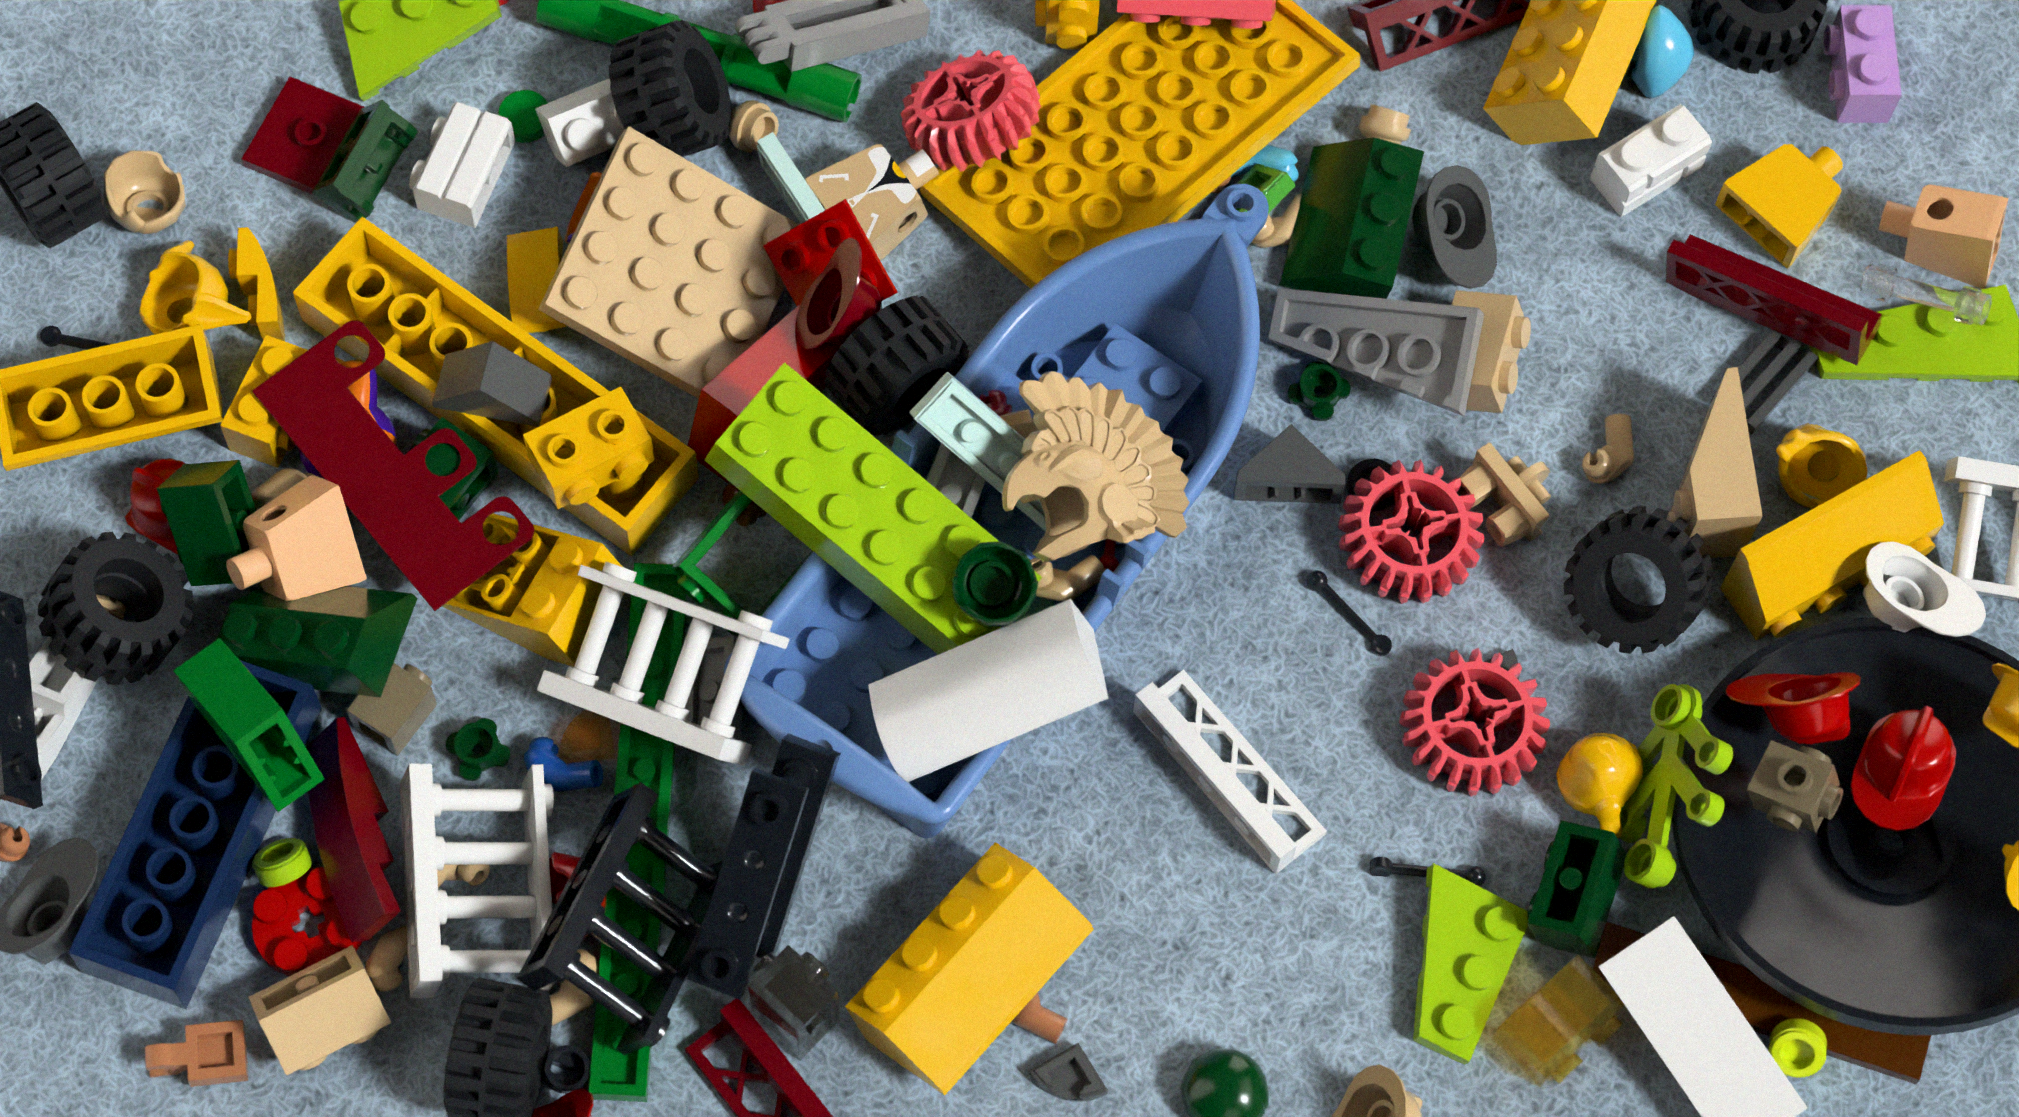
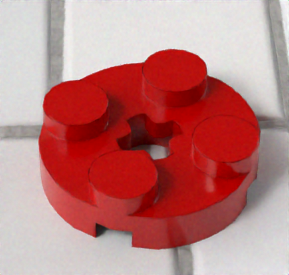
[251,867,362,976]

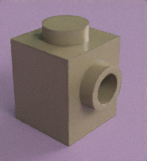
[347,663,437,756]

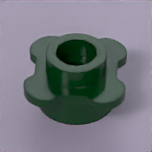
[1287,362,1351,421]
[446,718,511,781]

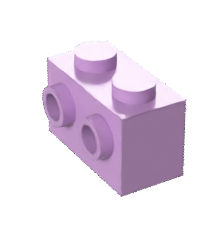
[1824,5,1902,123]

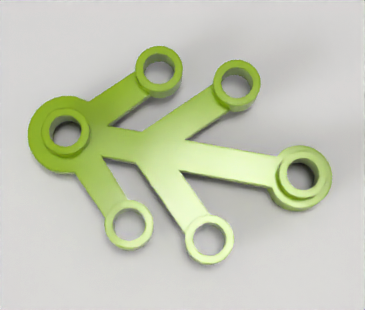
[1619,684,1733,889]

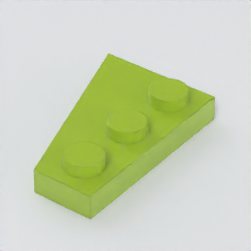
[338,0,502,102]
[1413,863,1528,1065]

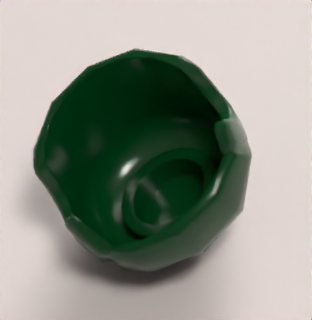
[951,541,1038,627]
[1180,1049,1269,1117]

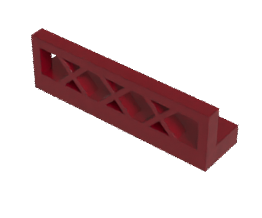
[1347,0,1530,72]
[1666,234,1882,365]
[685,998,833,1117]

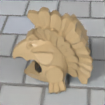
[1002,371,1190,563]

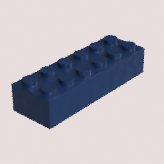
[68,660,322,1009]

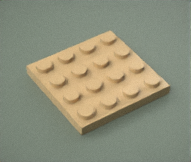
[538,126,799,399]

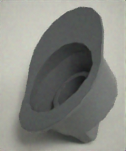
[1412,165,1497,289]
[0,837,99,964]

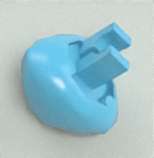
[1631,5,1694,99]

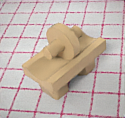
[1457,442,1551,547]

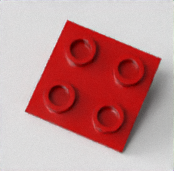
[763,199,898,306]

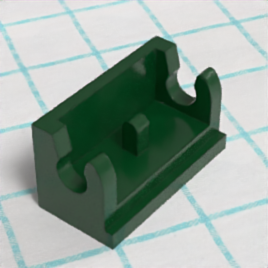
[312,100,418,223]

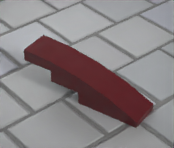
[306,717,401,942]

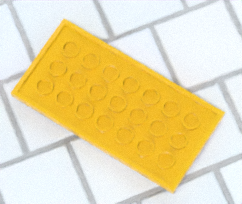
[920,0,1360,289]

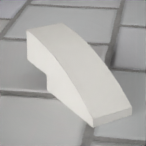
[29,637,99,780]

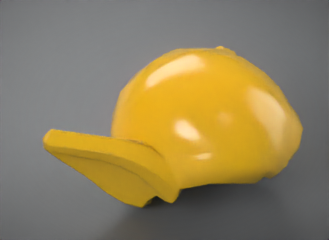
[139,240,252,334]

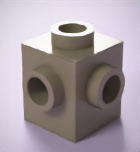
[1747,740,1843,833]

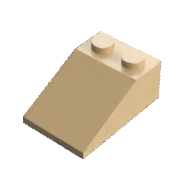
[1667,367,1763,558]

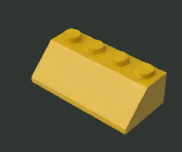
[0,324,223,471]
[1720,450,1944,640]
[845,842,1094,1096]

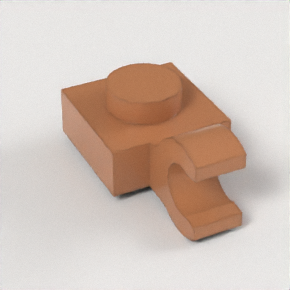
[145,1019,249,1087]

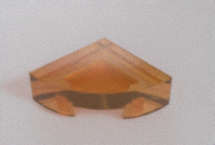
[559,709,616,763]

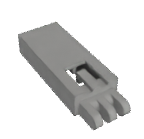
[734,0,931,72]

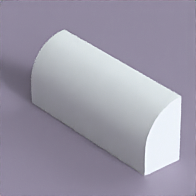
[868,599,1108,782]
[1599,916,1808,1117]

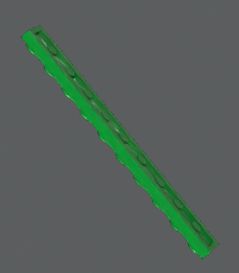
[589,562,688,1102]

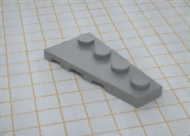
[1268,288,1484,417]

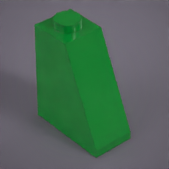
[173,638,325,812]

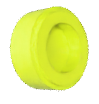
[1768,1018,1827,1078]

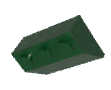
[1279,137,1424,299]
[216,586,418,698]

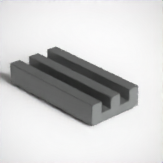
[1710,330,1818,435]

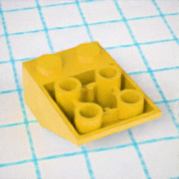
[442,513,625,667]

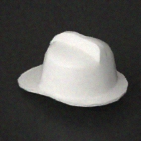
[1863,542,1986,637]

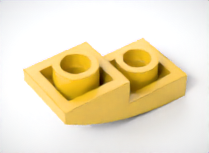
[507,226,567,333]
[228,227,285,341]

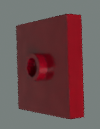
[241,76,365,196]

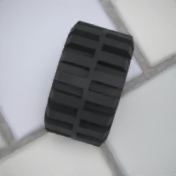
[1691,0,1828,74]
[609,20,731,157]
[0,102,106,249]
[824,295,969,436]
[1563,506,1713,654]
[37,532,194,685]
[443,978,553,1117]

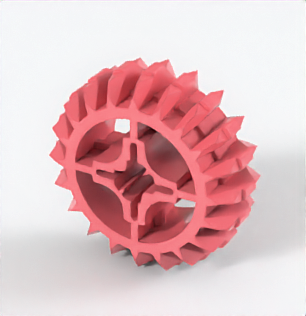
[900,49,1041,172]
[1338,459,1484,604]
[1399,648,1550,797]

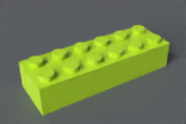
[704,362,1042,655]

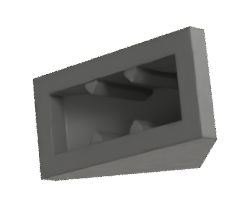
[432,341,552,427]
[1234,424,1345,504]

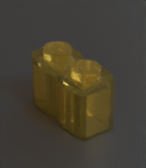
[1492,955,1625,1087]

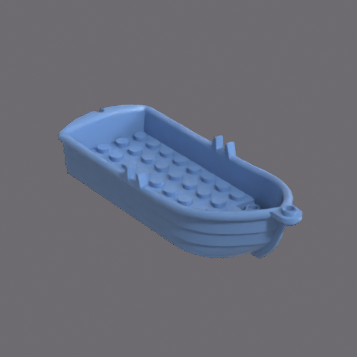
[723,184,1269,839]

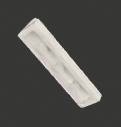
[1133,669,1327,874]

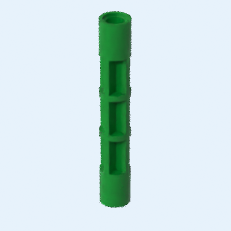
[536,0,862,123]

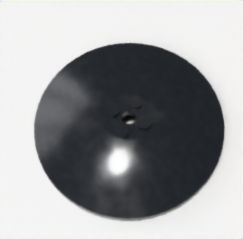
[1672,618,2019,1035]

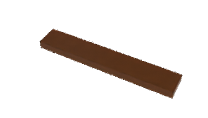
[1589,922,1931,1084]

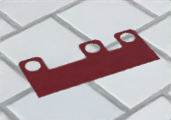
[252,320,534,611]

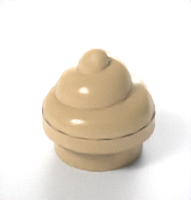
[728,100,778,153]
[1359,104,1411,145]

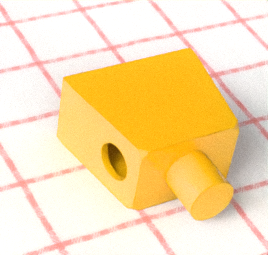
[1715,144,1843,269]

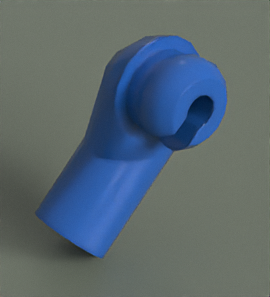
[524,737,603,792]

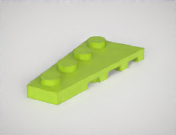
[1809,284,2019,383]

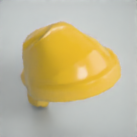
[1776,423,1868,509]
[1556,733,1643,839]

